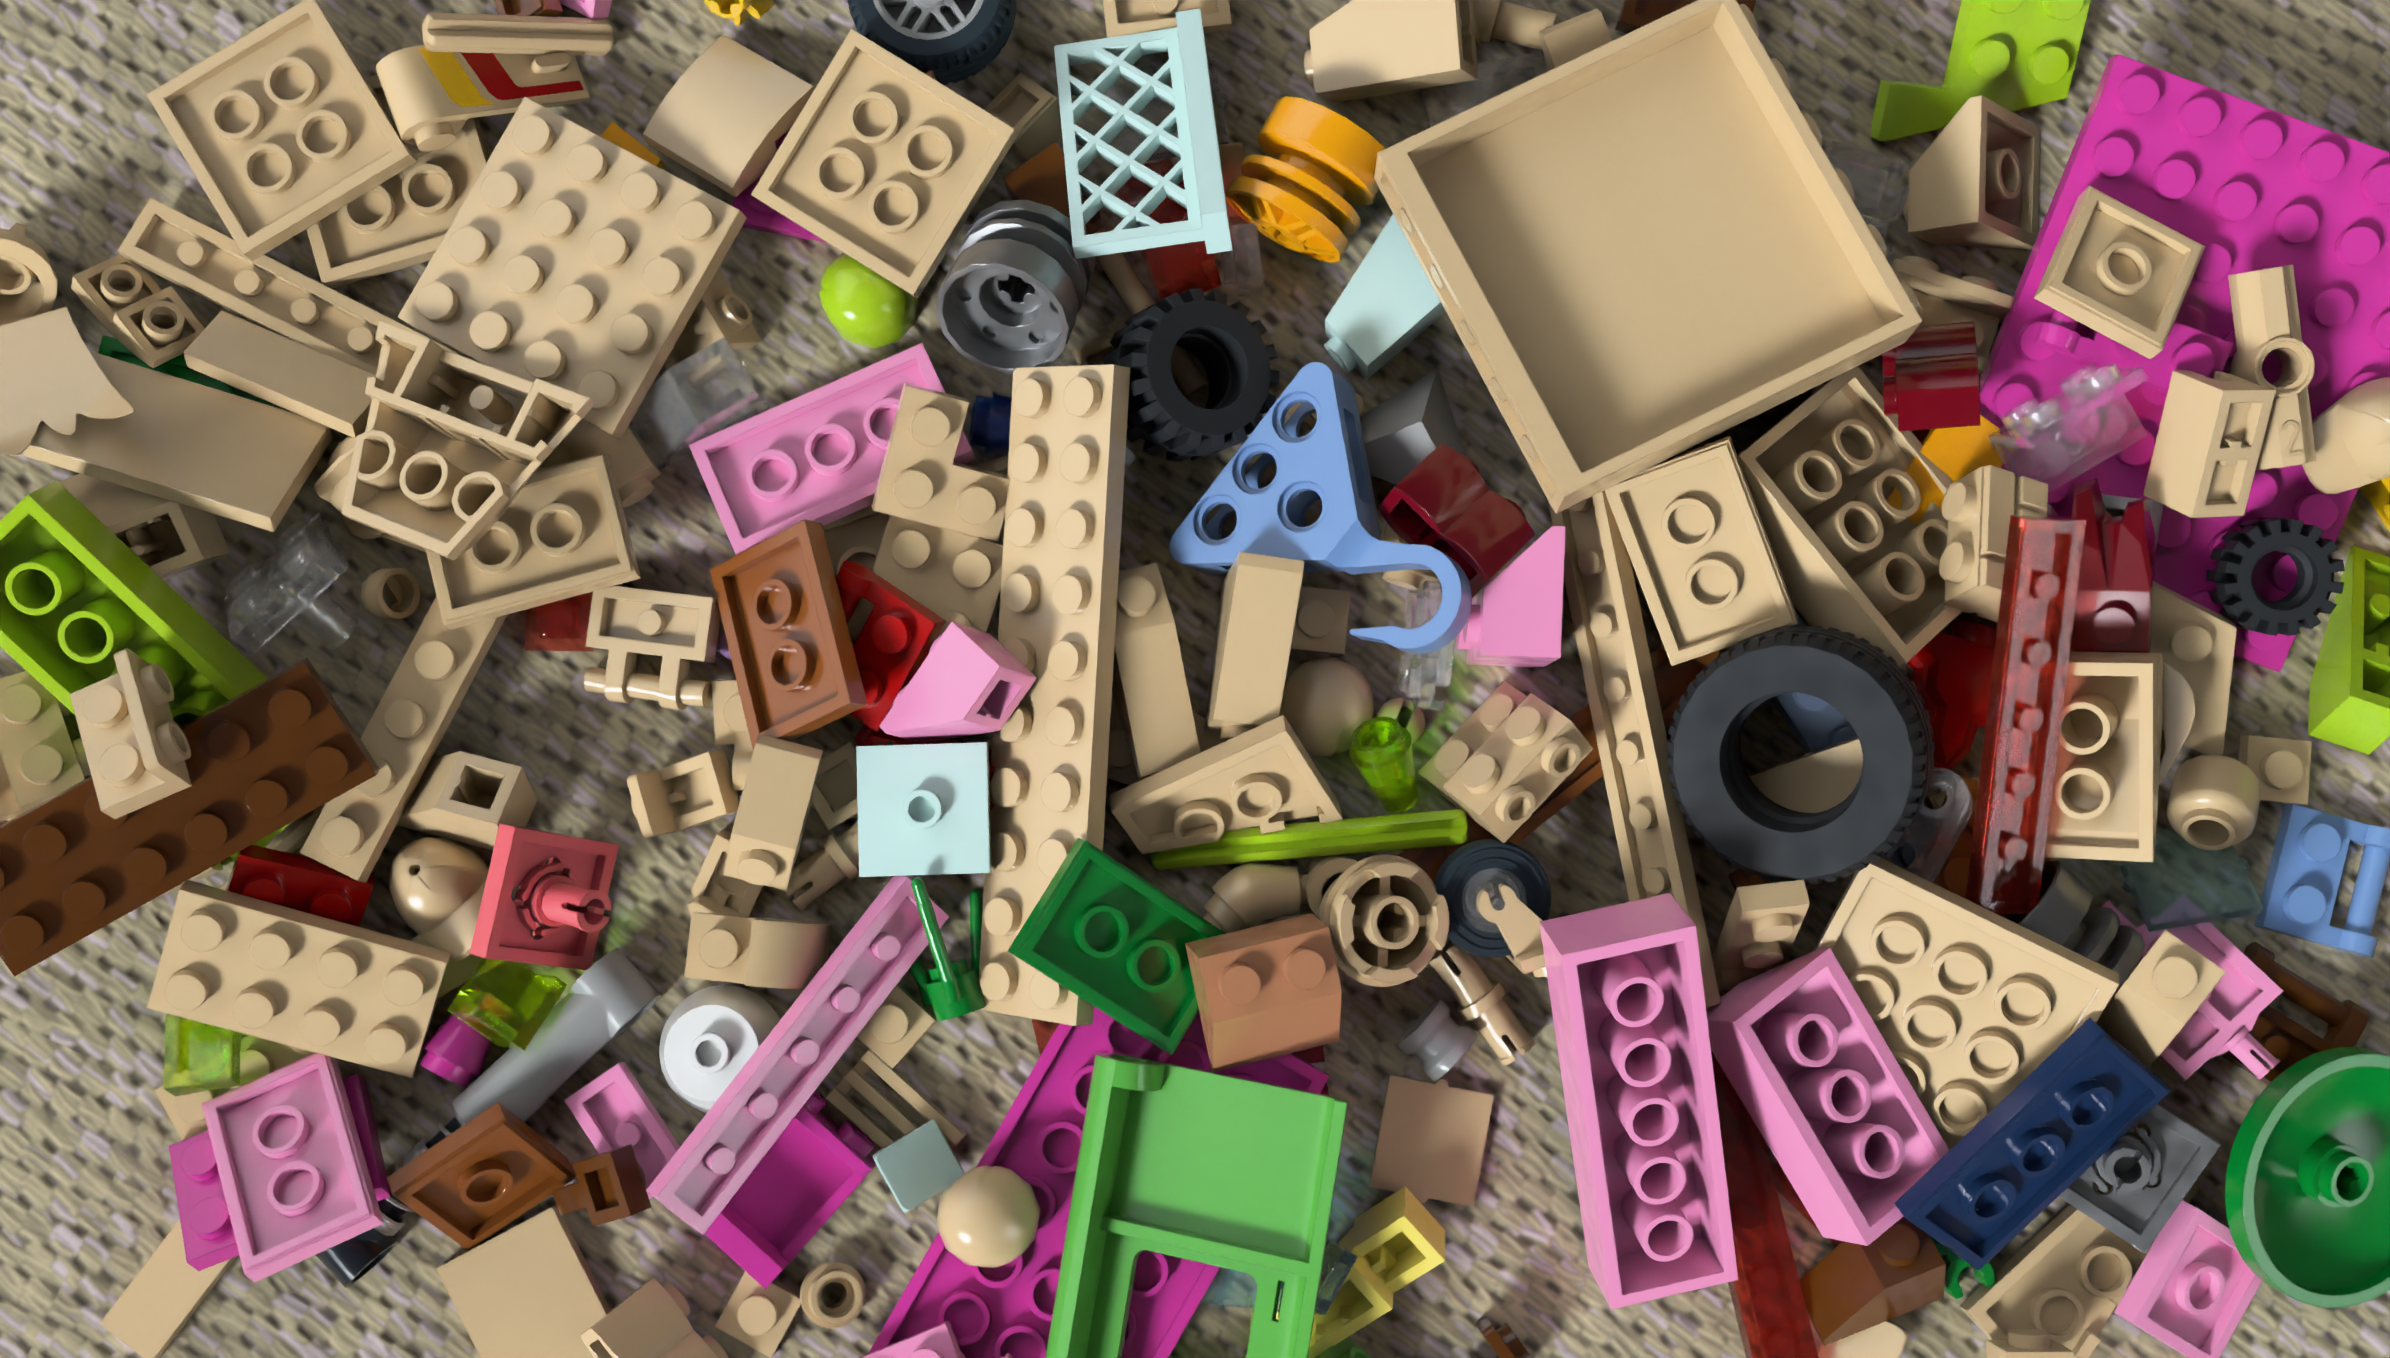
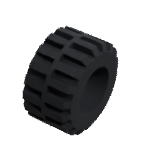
[1103,289,1279,462]

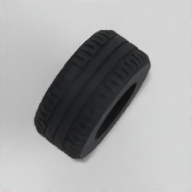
[1667,625,1935,885]

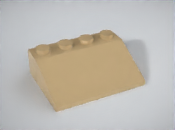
[1737,366,1962,667]

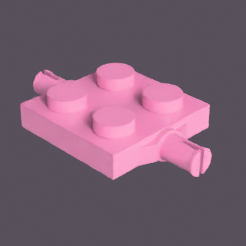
[2102,897,2283,1082]

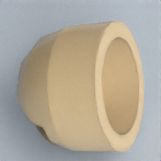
[361,568,420,619]
[1374,698,1426,749]

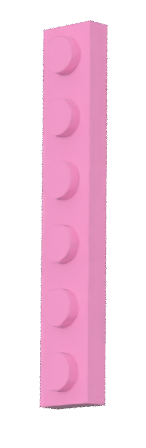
[646,876,949,1235]

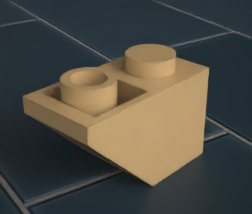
[396,751,537,851]

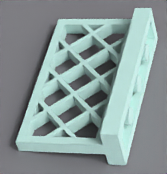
[1054,9,1233,259]

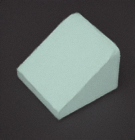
[873,1118,965,1213]

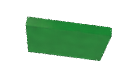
[1008,838,1226,1055]

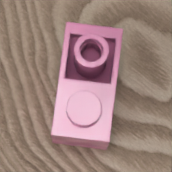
[879,621,1037,744]

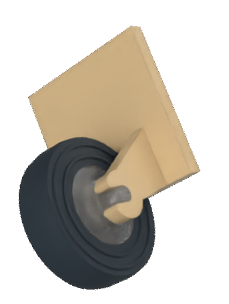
[1434,839,1621,977]

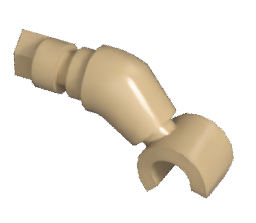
[1203,854,1360,933]

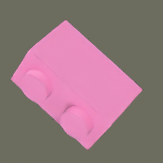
[1456,526,1566,668]

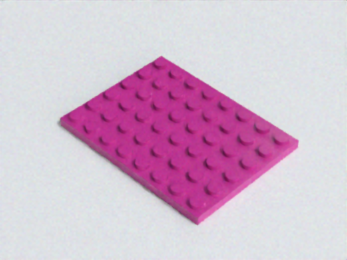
[1979,54,2390,672]

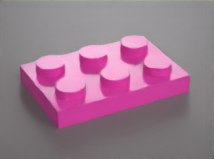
[169,1074,391,1271]

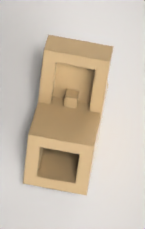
[684,912,832,990]

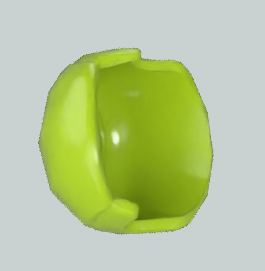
[819,252,920,349]

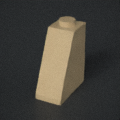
[1304,0,1478,102]
[1205,552,1304,742]
[2096,930,2226,1067]

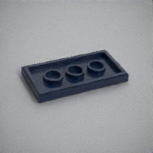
[1894,1018,2172,1270]

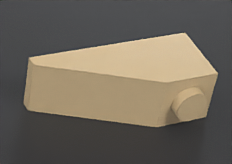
[1112,563,1201,781]

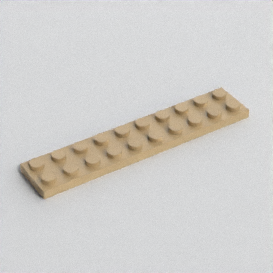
[979,364,1130,1026]

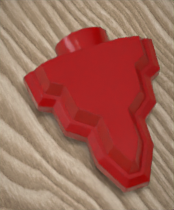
[1907,620,2016,776]

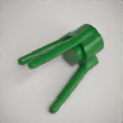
[909,877,985,1021]

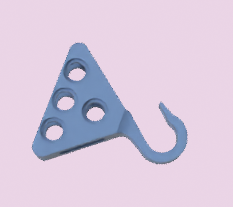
[1170,362,1472,654]

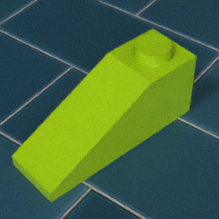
[2308,545,2390,755]

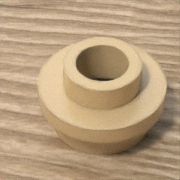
[800,1261,866,1329]

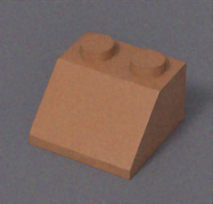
[1185,913,1342,1072]

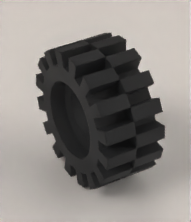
[2206,517,2345,636]

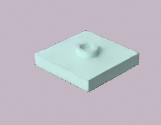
[856,742,992,877]

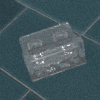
[1988,363,2149,494]

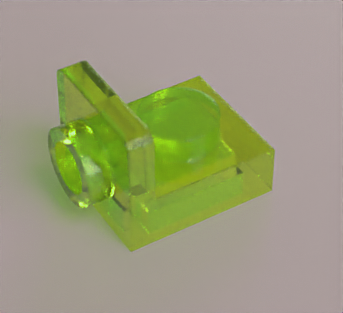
[163,1014,248,1096]

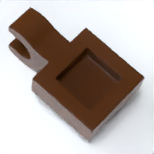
[552,1144,652,1226]

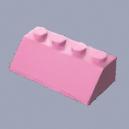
[1706,947,1950,1246]

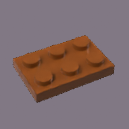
[710,519,868,750]

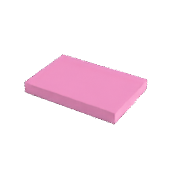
[202,1053,384,1283]

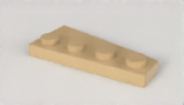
[1960,1133,2201,1358]

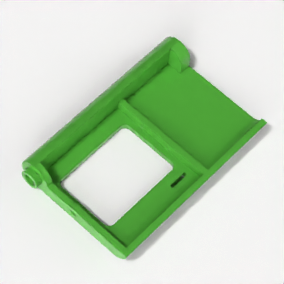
[1045,1053,1348,1358]

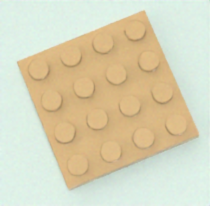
[398,97,747,440]
[1812,858,2119,1150]

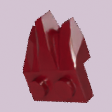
[2012,478,2156,653]

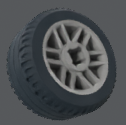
[848,0,1016,85]

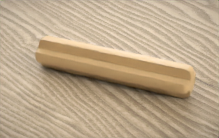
[422,12,614,56]

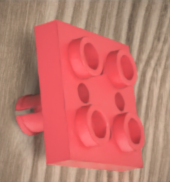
[470,823,619,970]

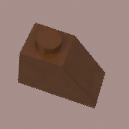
[1794,1216,1946,1346]

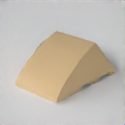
[341,320,596,560]

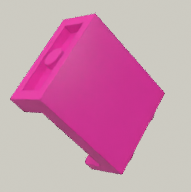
[704,1090,876,1289]

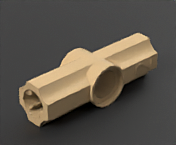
[2228,265,2316,470]

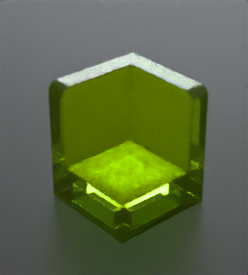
[447,958,567,1051]

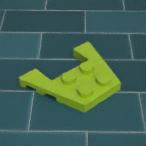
[1871,0,2091,141]

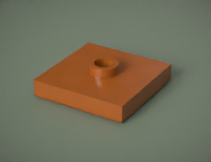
[387,1102,577,1251]

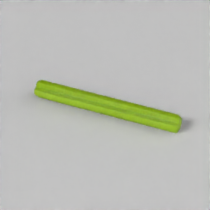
[1150,809,1469,870]

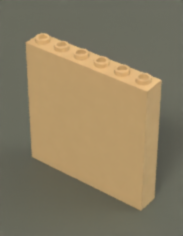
[1374,0,1922,514]

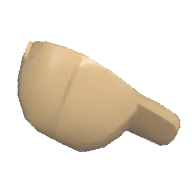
[2302,377,2390,494]
[389,837,489,960]

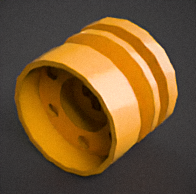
[1225,96,1385,263]

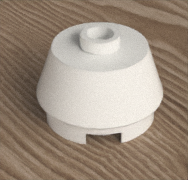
[659,985,780,1113]

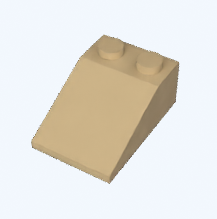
[2012,651,2163,862]

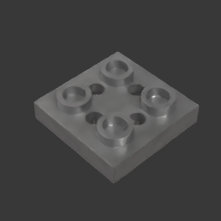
[2058,1103,2221,1254]

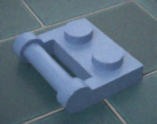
[2255,804,2390,958]

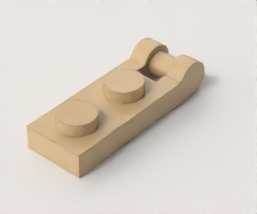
[1713,879,1810,991]

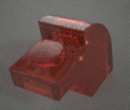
[1116,157,1222,300]

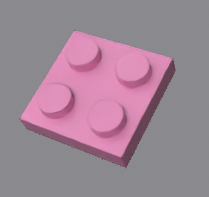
[2114,1201,2262,1358]

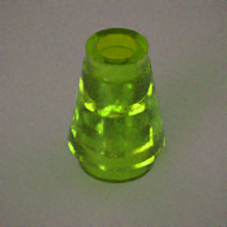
[1349,717,1419,813]

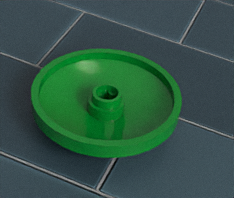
[2225,1047,2390,1308]

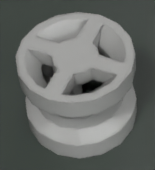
[1396,999,1478,1081]

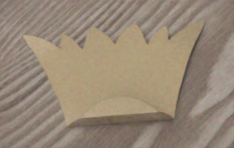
[0,306,135,456]

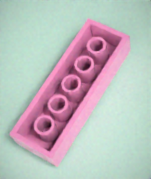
[1539,893,1738,1310]

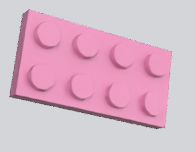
[689,343,975,555]

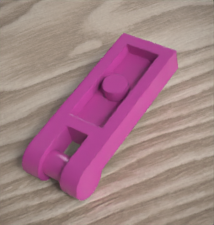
[2035,310,2234,393]

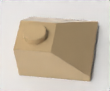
[1903,95,2040,249]

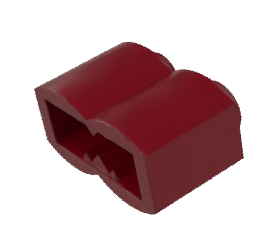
[1882,321,1981,431]
[1378,443,1535,598]

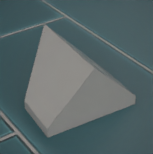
[1360,368,1466,485]

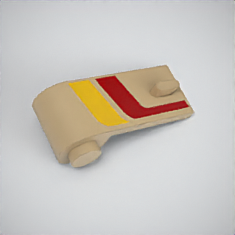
[376,45,590,151]

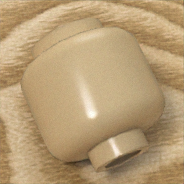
[2166,754,2261,850]

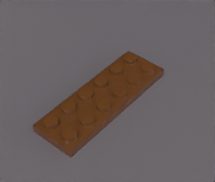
[0,658,380,976]

